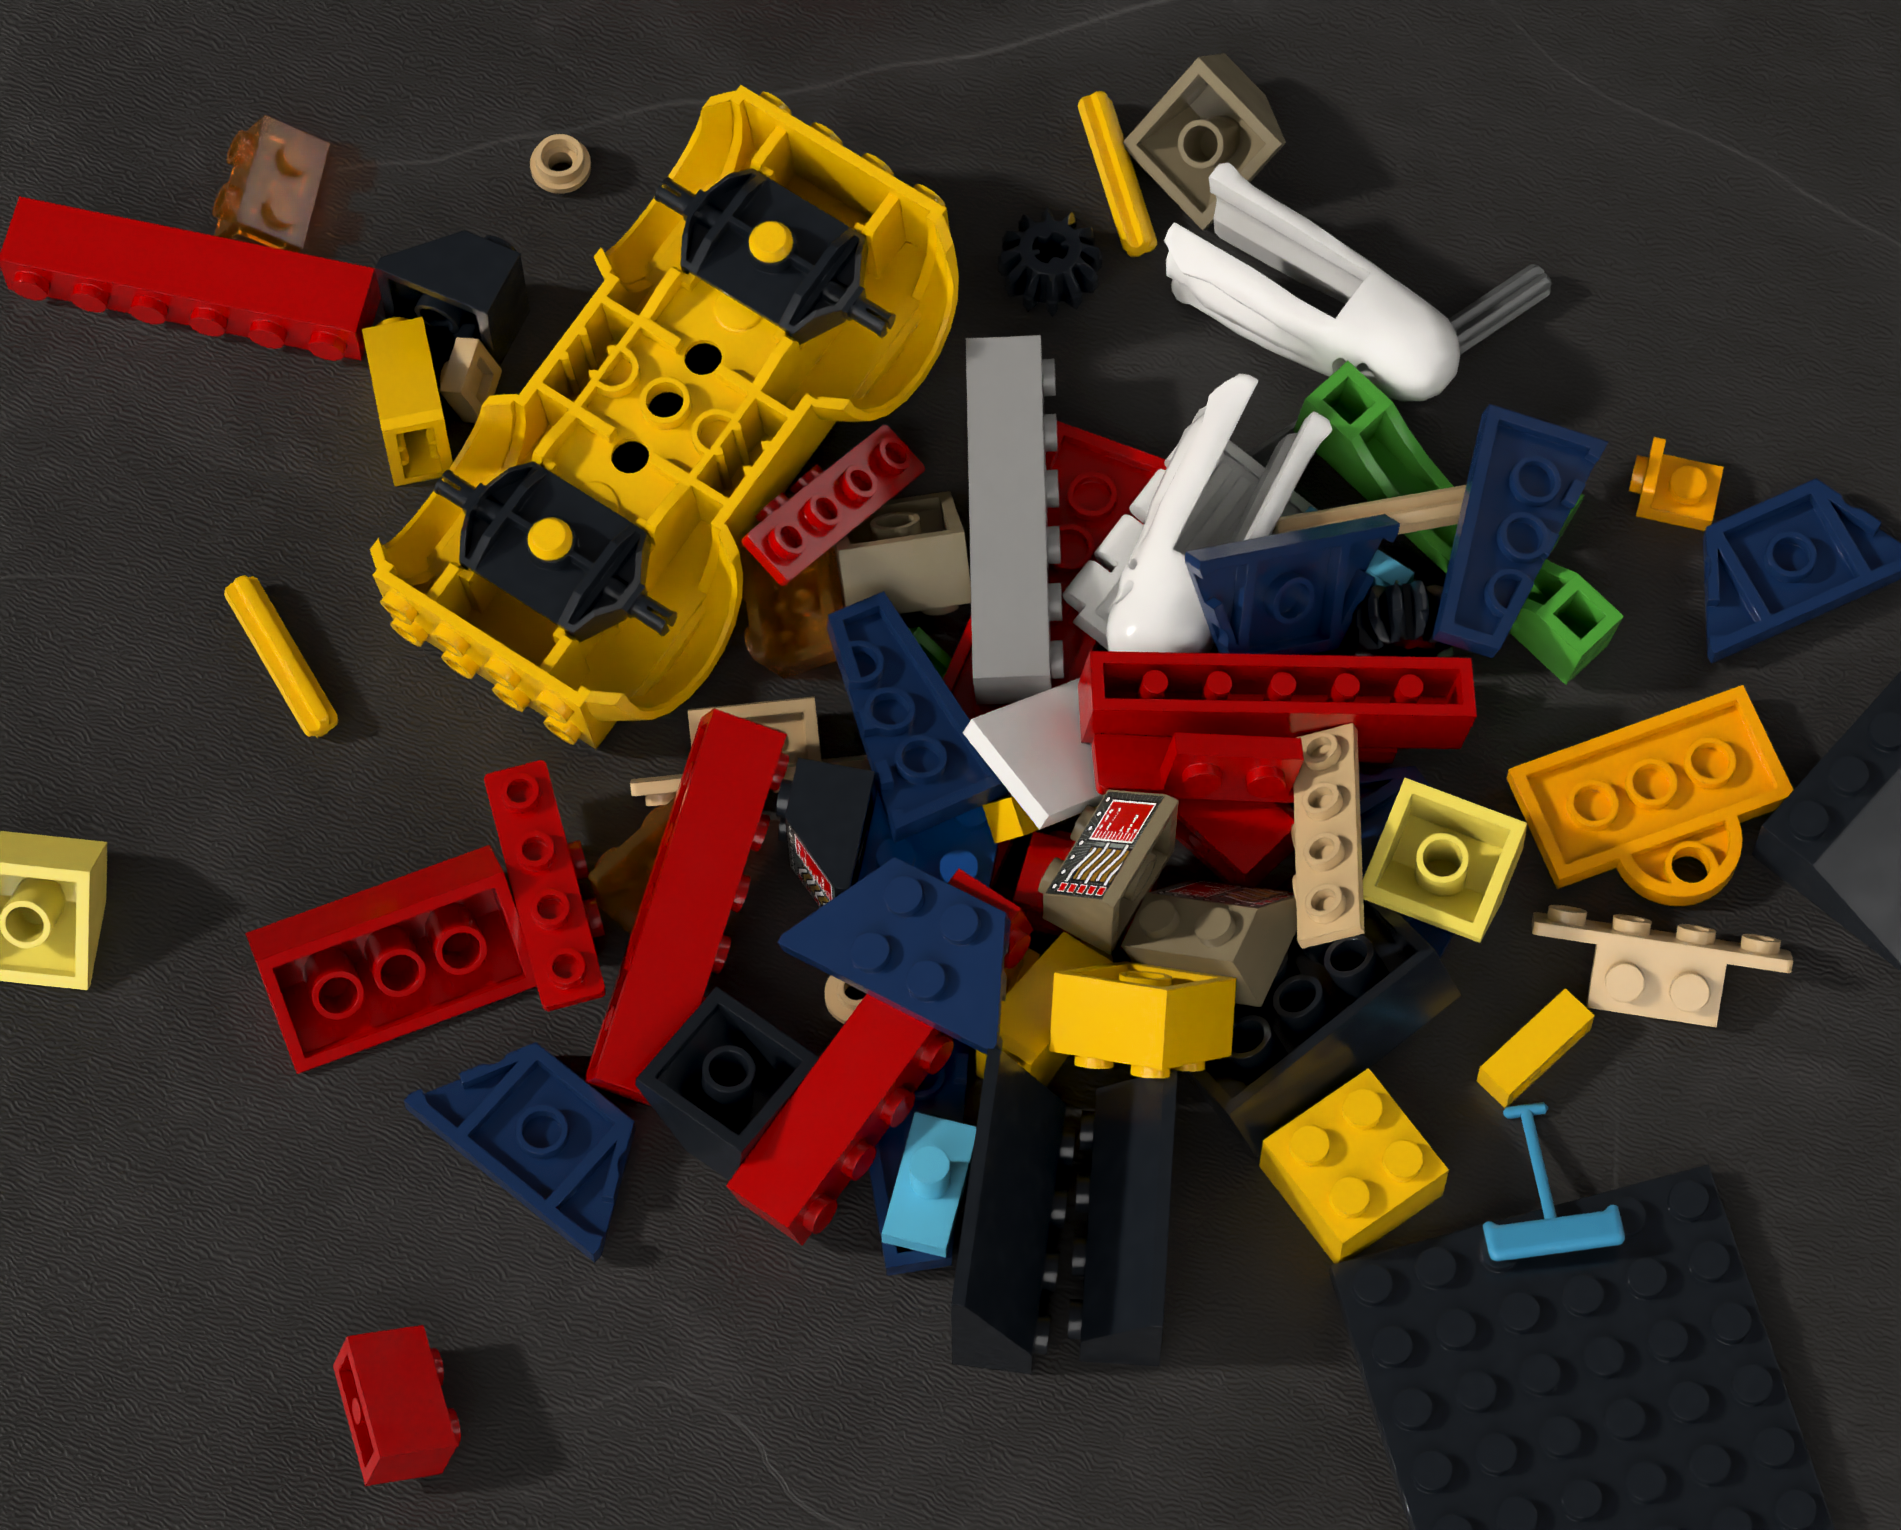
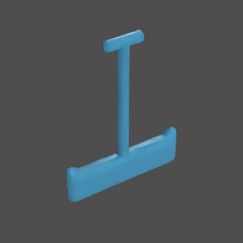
[1483,1102,1625,1261]

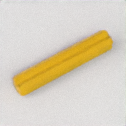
[1077,91,1157,257]
[224,575,338,738]

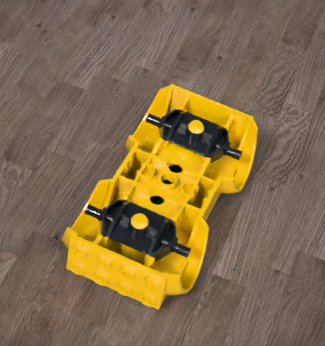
[370,85,959,750]

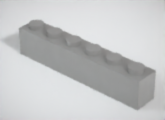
[966,335,1064,705]

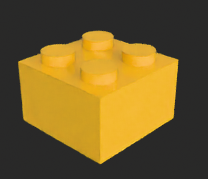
[1049,961,1236,1078]
[1259,1068,1449,1264]

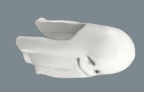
[1164,163,1460,401]
[1106,373,1333,653]

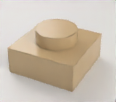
[439,337,502,423]

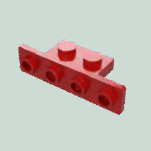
[742,425,925,586]
[1091,732,1304,803]
[484,760,606,1011]

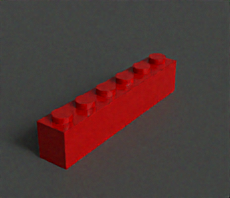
[0,196,381,361]
[1078,651,1477,749]
[584,708,789,1106]
[726,869,1033,1246]

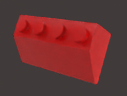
[245,845,537,1074]

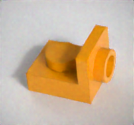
[1629,437,1724,531]

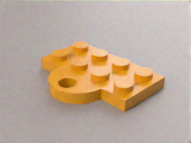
[1507,685,1793,906]

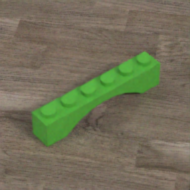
[1293,361,1624,685]

